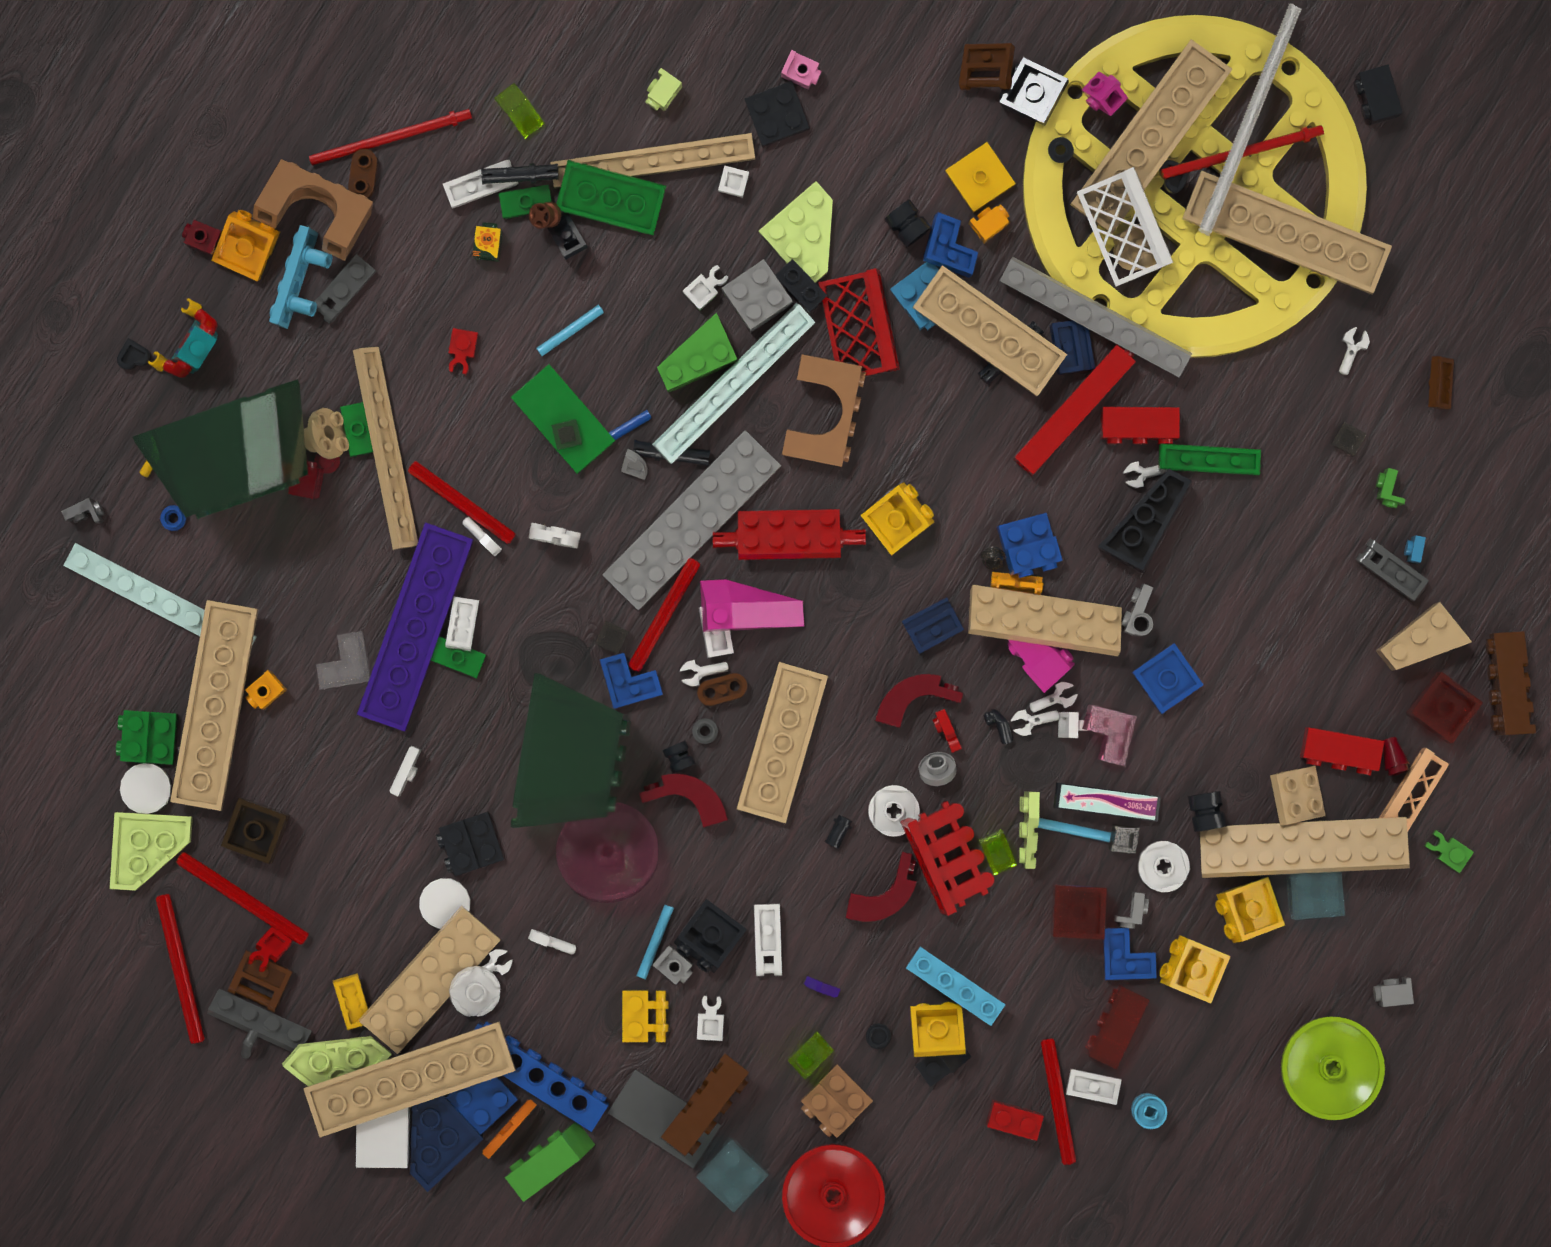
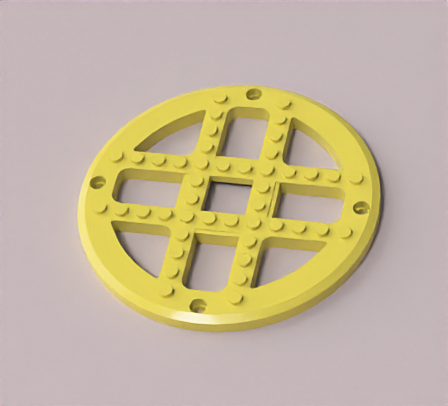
[1023,15,1367,358]

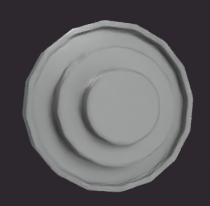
[918,752,957,786]

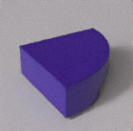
[804,976,840,998]

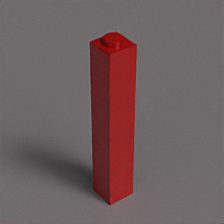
[1013,345,1136,476]

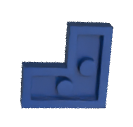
[923,212,978,278]
[600,653,663,709]
[1103,928,1157,980]

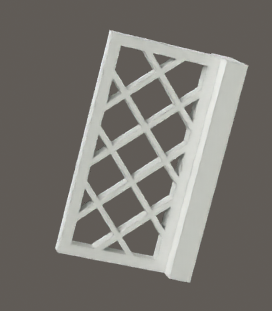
[1077,167,1174,287]

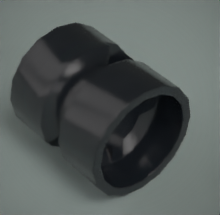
[884,199,932,248]
[1188,791,1227,832]

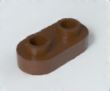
[348,149,378,199]
[697,673,747,706]

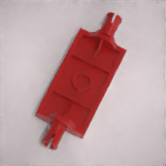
[713,509,866,560]

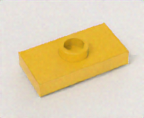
[333,973,368,1030]

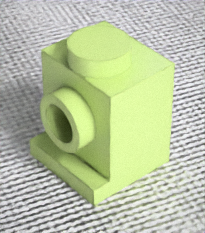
[645,68,682,111]

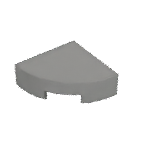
[621,449,648,480]

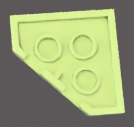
[759,181,833,283]
[1019,791,1040,869]
[110,812,193,890]
[282,1036,391,1086]

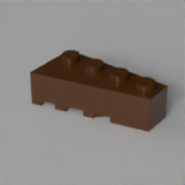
[1486,631,1536,735]
[661,1054,749,1157]

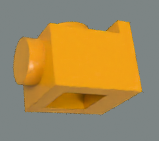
[968,204,1009,243]
[245,670,287,710]

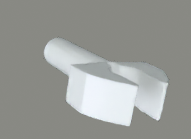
[1339,327,1370,375]
[1123,461,1167,489]
[463,517,502,556]
[680,660,729,687]
[1030,682,1077,712]
[1010,709,1060,736]
[528,929,576,955]
[482,949,513,975]

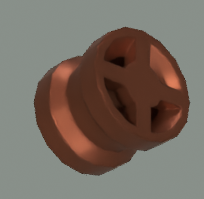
[529,202,561,229]

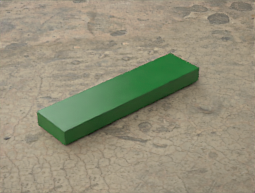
[1158,444,1261,475]

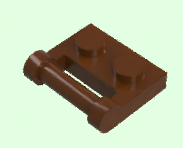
[959,43,1015,90]
[227,950,293,1013]

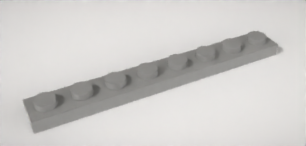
[1000,257,1192,377]

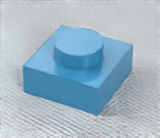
[1404,536,1426,564]

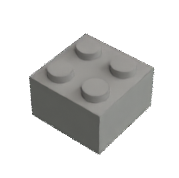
[722,259,793,333]

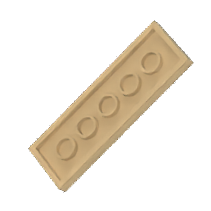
[912,265,1067,396]
[968,585,1122,656]
[737,662,828,823]
[359,906,500,1054]

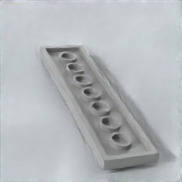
[602,430,781,611]

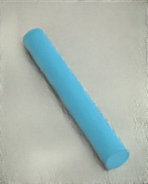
[536,304,604,356]
[1038,818,1112,842]
[636,905,674,979]

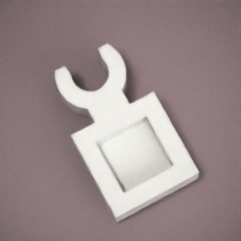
[683,265,729,311]
[697,995,724,1041]

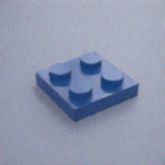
[1132,643,1203,714]
[446,1077,519,1135]

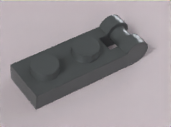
[314,254,377,324]
[1355,539,1429,601]

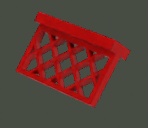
[818,268,900,376]

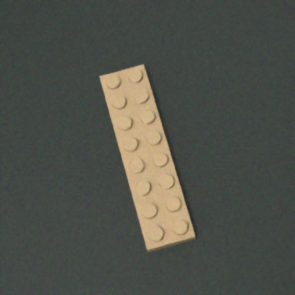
[1070,39,1232,234]
[1182,171,1392,294]
[170,600,258,811]
[1200,817,1410,878]
[303,1021,516,1137]

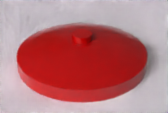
[782,1144,885,1247]

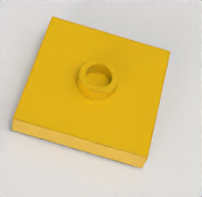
[945,142,1016,213]

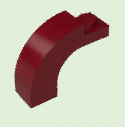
[875,674,963,728]
[640,774,728,827]
[845,851,917,922]

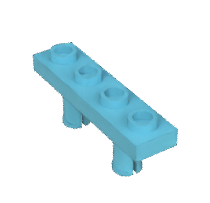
[269,225,333,329]
[906,947,1005,1026]

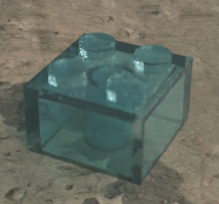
[1286,872,1345,920]
[696,1137,769,1213]

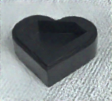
[1159,160,1190,194]
[117,338,151,370]

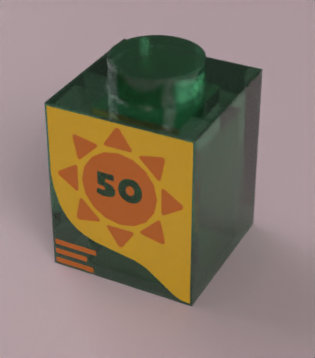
[472,222,503,262]

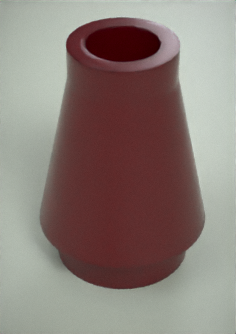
[1383,737,1410,776]

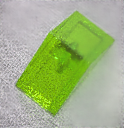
[494,83,545,139]
[977,829,1017,875]
[788,1032,834,1079]

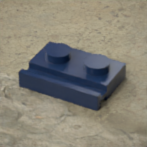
[1049,320,1095,375]
[902,597,964,654]

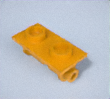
[991,572,1043,595]

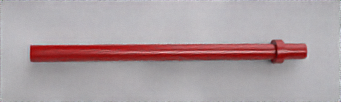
[309,109,472,165]
[1161,125,1324,179]

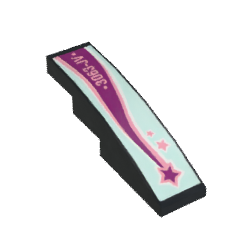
[1053,782,1161,822]

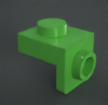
[1376,468,1406,508]

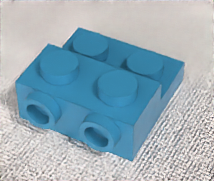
[890,262,939,330]

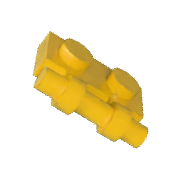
[622,990,669,1042]

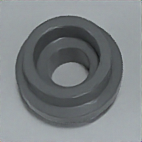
[692,718,718,744]

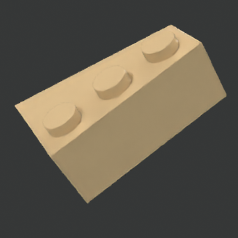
[1376,602,1472,671]

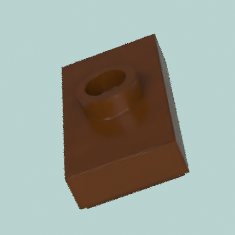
[1428,356,1454,410]

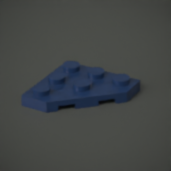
[410,1095,484,1192]

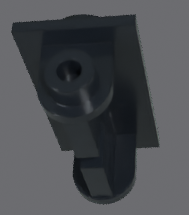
[775,259,828,312]

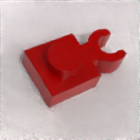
[448,328,478,375]
[932,709,962,753]
[248,927,292,972]

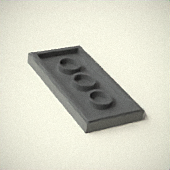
[607,1069,721,1168]

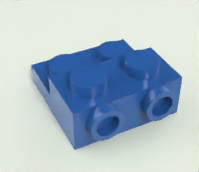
[997,513,1063,578]

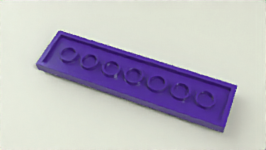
[357,522,474,732]

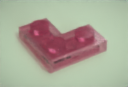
[1082,704,1137,766]

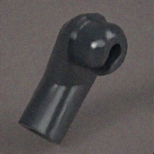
[984,709,1013,744]

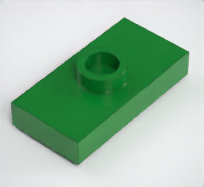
[499,185,552,219]
[340,402,373,457]
[431,636,486,678]

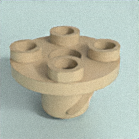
[1113,224,1156,271]
[301,408,349,459]

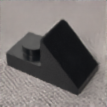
[547,213,588,260]
[915,1048,971,1087]

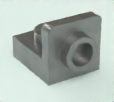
[61,498,105,524]

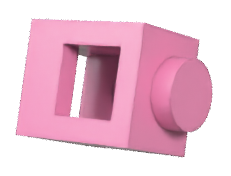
[781,50,822,90]

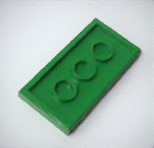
[556,160,666,235]
[511,364,616,474]

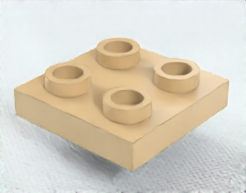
[1270,766,1326,826]

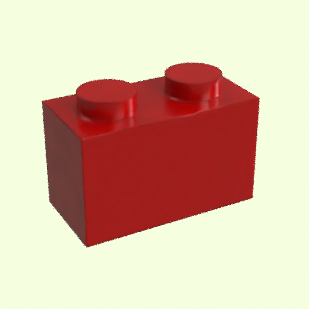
[986,1100,1044,1141]

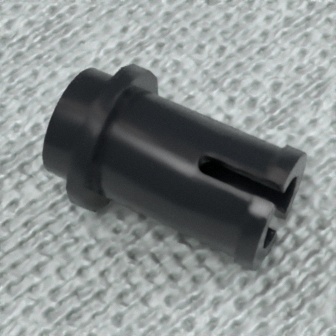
[824,815,852,849]

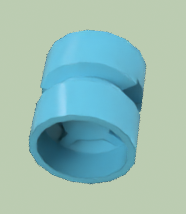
[1131,1093,1167,1129]

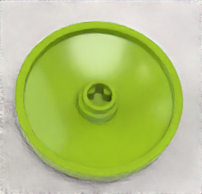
[1281,1017,1385,1120]

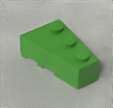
[657,313,738,393]
[505,1122,595,1202]

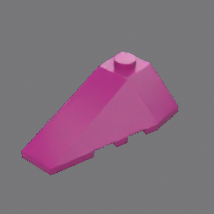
[700,579,804,632]
[1007,640,1075,693]

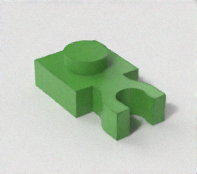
[1424,830,1474,873]

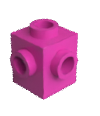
[1082,72,1128,116]

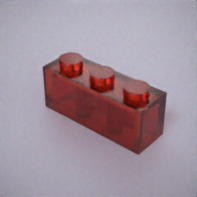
[1085,985,1149,1069]

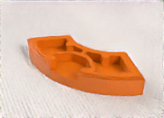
[482,1099,537,1159]

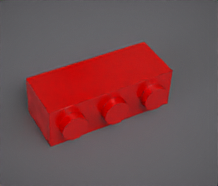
[1101,407,1180,444]
[1300,727,1384,775]

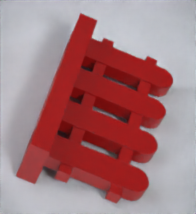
[900,801,994,916]

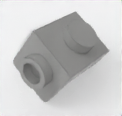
[1114,892,1149,928]

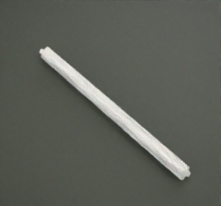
[1198,4,1301,236]

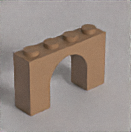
[253,159,373,261]
[782,354,866,467]

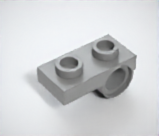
[1121,584,1153,636]

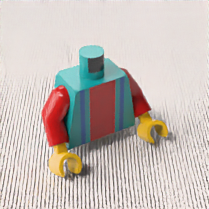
[148,298,218,378]

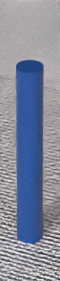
[609,410,652,440]

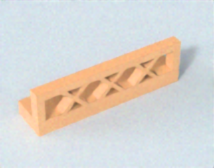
[1379,748,1449,832]

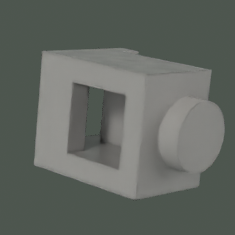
[653,944,693,985]
[1373,977,1414,1007]

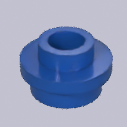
[160,505,186,531]

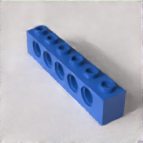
[474,1021,609,1132]

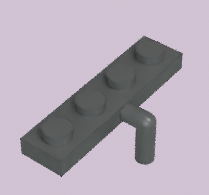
[207,989,312,1058]

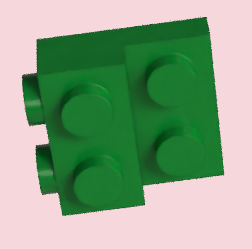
[116,710,178,765]

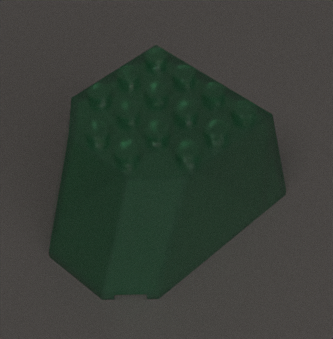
[133,379,308,519]
[511,673,631,828]

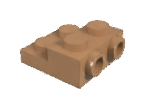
[801,1064,873,1138]

